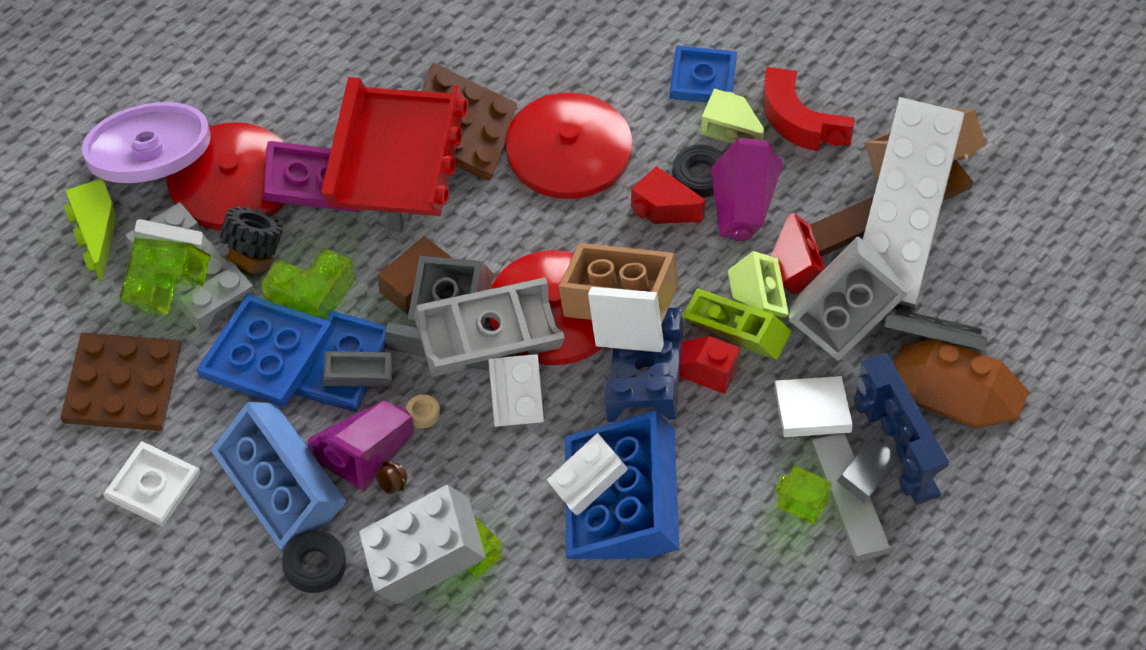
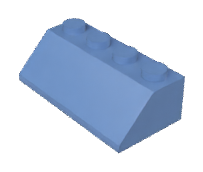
[211,402,347,550]

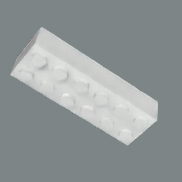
[863,97,964,308]

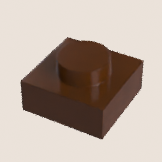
[226,248,274,275]

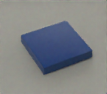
[669,46,737,102]

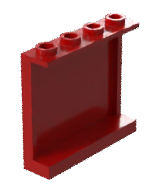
[321,77,468,216]

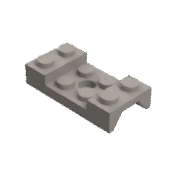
[125,202,255,333]
[414,277,565,377]

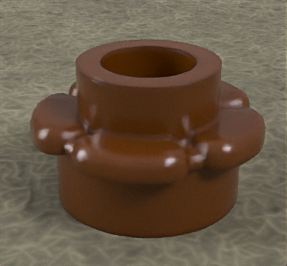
[376,461,407,494]

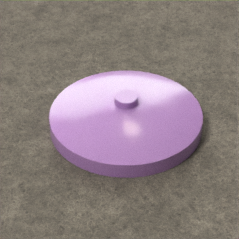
[82,102,211,183]

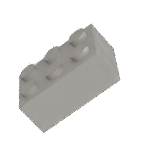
[359,484,486,604]

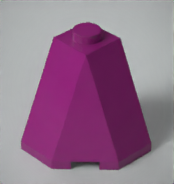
[711,138,783,241]
[307,400,413,491]

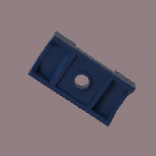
[604,307,684,422]
[854,353,949,505]

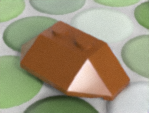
[893,339,1029,428]

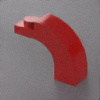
[763,67,855,151]

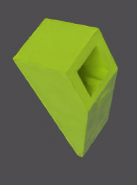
[63,179,117,281]

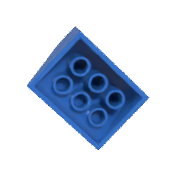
[565,410,680,559]

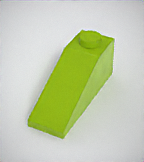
[682,288,792,360]

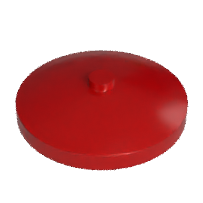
[506,93,632,199]
[166,122,285,230]
[488,250,602,366]

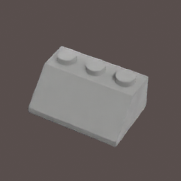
[789,236,908,361]

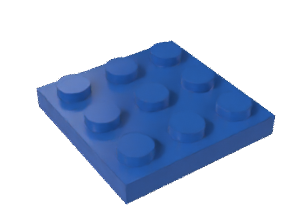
[196,294,334,407]

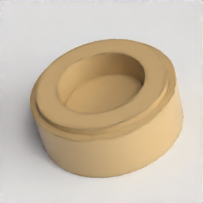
[406,394,440,428]

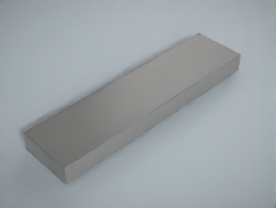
[811,433,890,562]

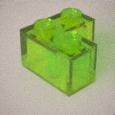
[119,238,211,315]
[261,247,355,320]

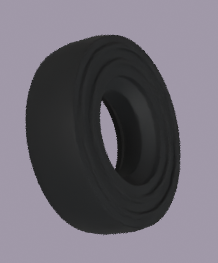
[672,144,723,198]
[282,531,346,593]

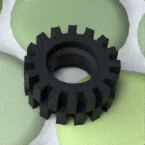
[219,206,283,258]

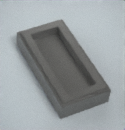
[323,351,392,387]
[837,437,901,503]

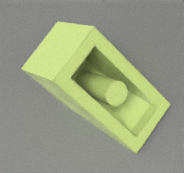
[701,89,764,144]
[728,251,789,318]

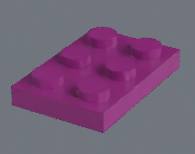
[263,140,360,212]

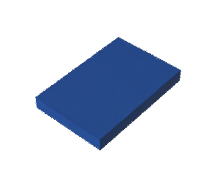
[294,310,387,413]

